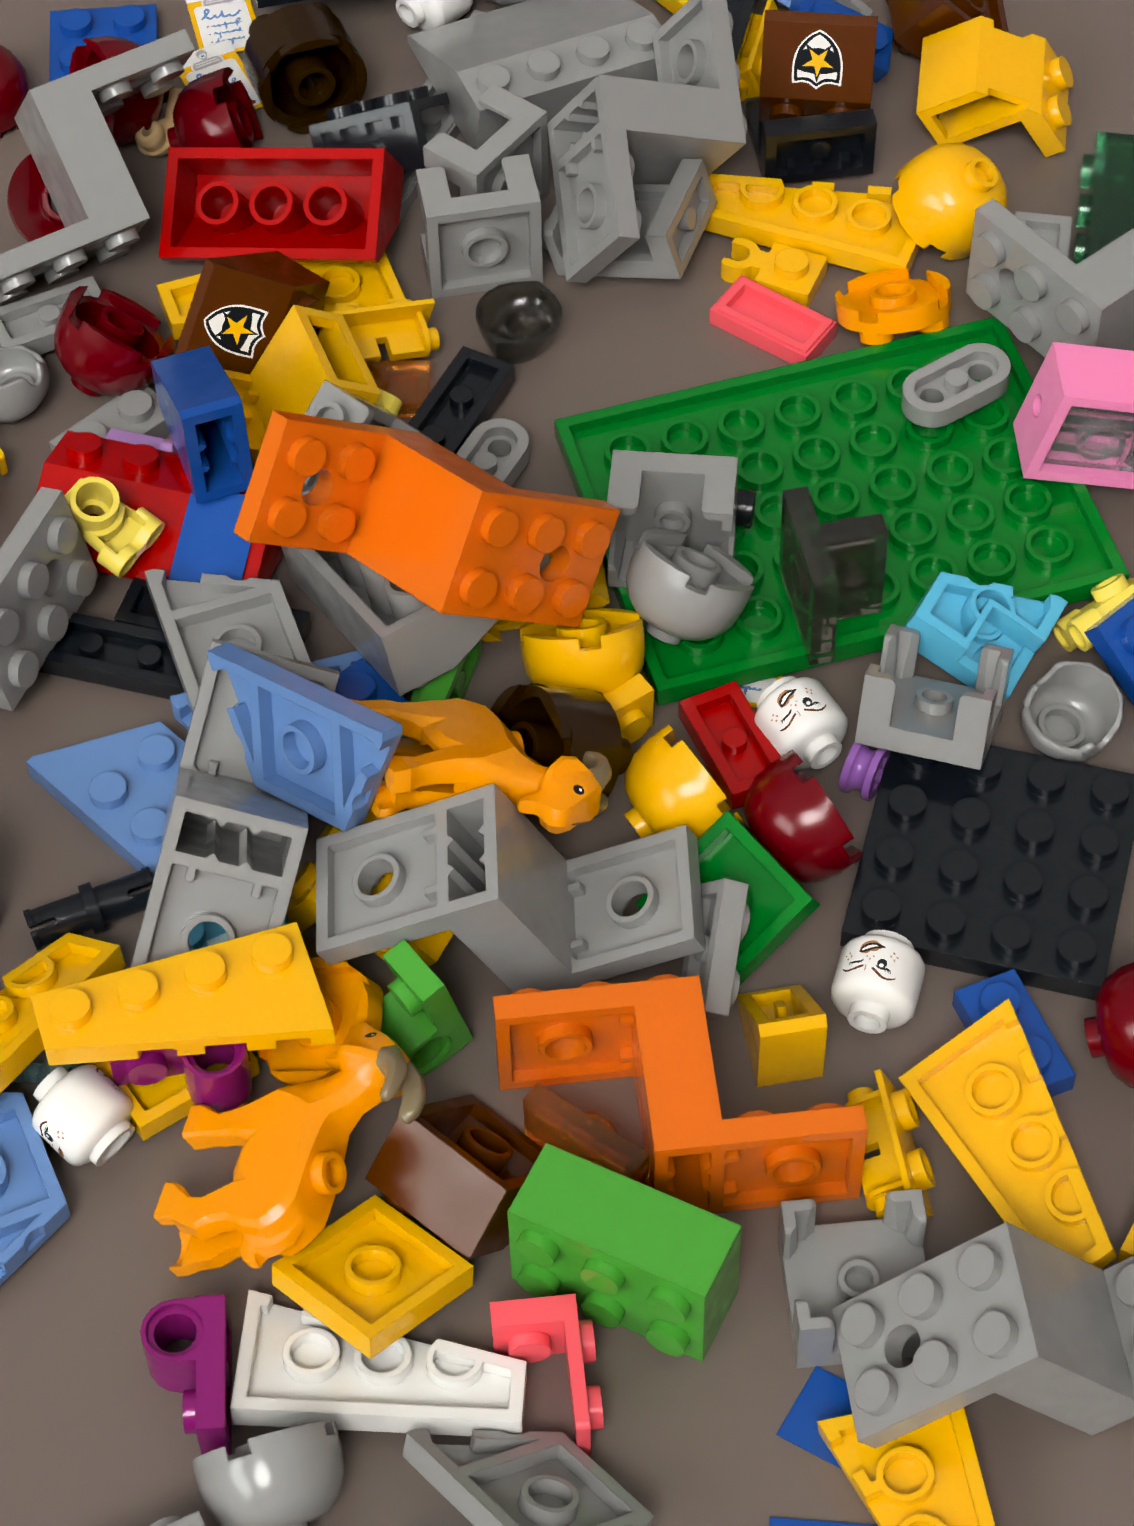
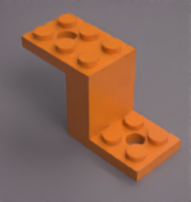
[233,410,620,627]
[493,974,868,1214]

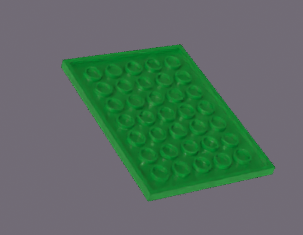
[554,317,1130,706]

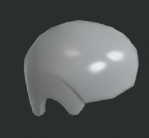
[0,345,51,423]
[1020,660,1124,762]

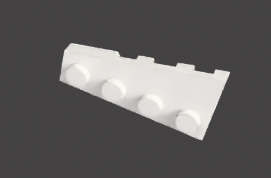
[230,1289,527,1436]

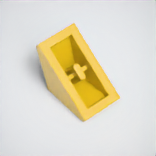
[736,984,828,1087]

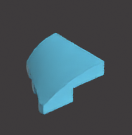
[904,572,1068,701]

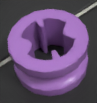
[839,743,891,802]

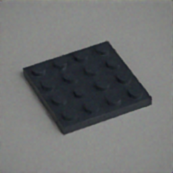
[840,745,1134,1000]

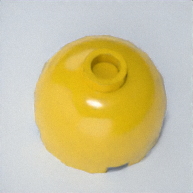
[892,142,1008,261]
[520,608,645,694]
[623,724,746,840]

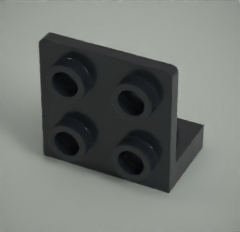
[308,86,449,173]
[745,100,877,183]

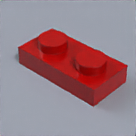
[678,681,781,810]

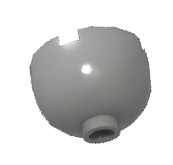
[626,528,755,645]
[191,1420,345,1526]

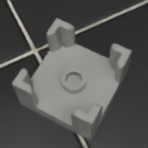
[423,84,549,201]
[415,154,543,299]
[607,450,738,588]
[854,624,1014,770]
[777,1189,927,1369]

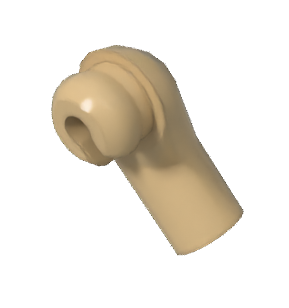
[135,88,183,157]

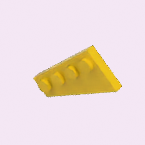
[704,173,920,273]
[30,922,336,1066]

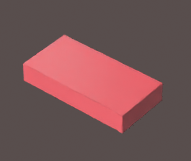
[709,275,837,364]

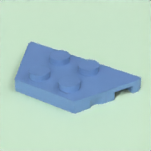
[208,642,403,832]
[26,721,185,879]
[0,1092,71,1286]

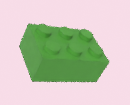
[507,1143,742,1362]

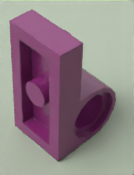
[109,1043,252,1112]
[140,1294,232,1455]

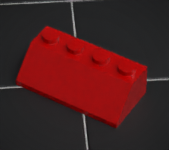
[159,147,404,263]
[36,430,284,580]

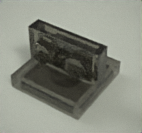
[779,486,888,666]

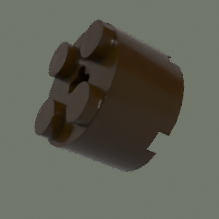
[243,3,367,134]
[491,684,632,798]

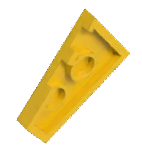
[817,1407,995,1526]

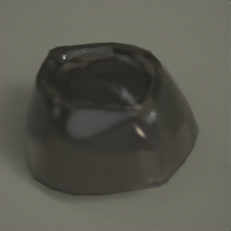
[476,281,562,365]

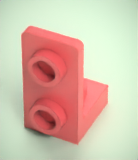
[489,1294,604,1455]

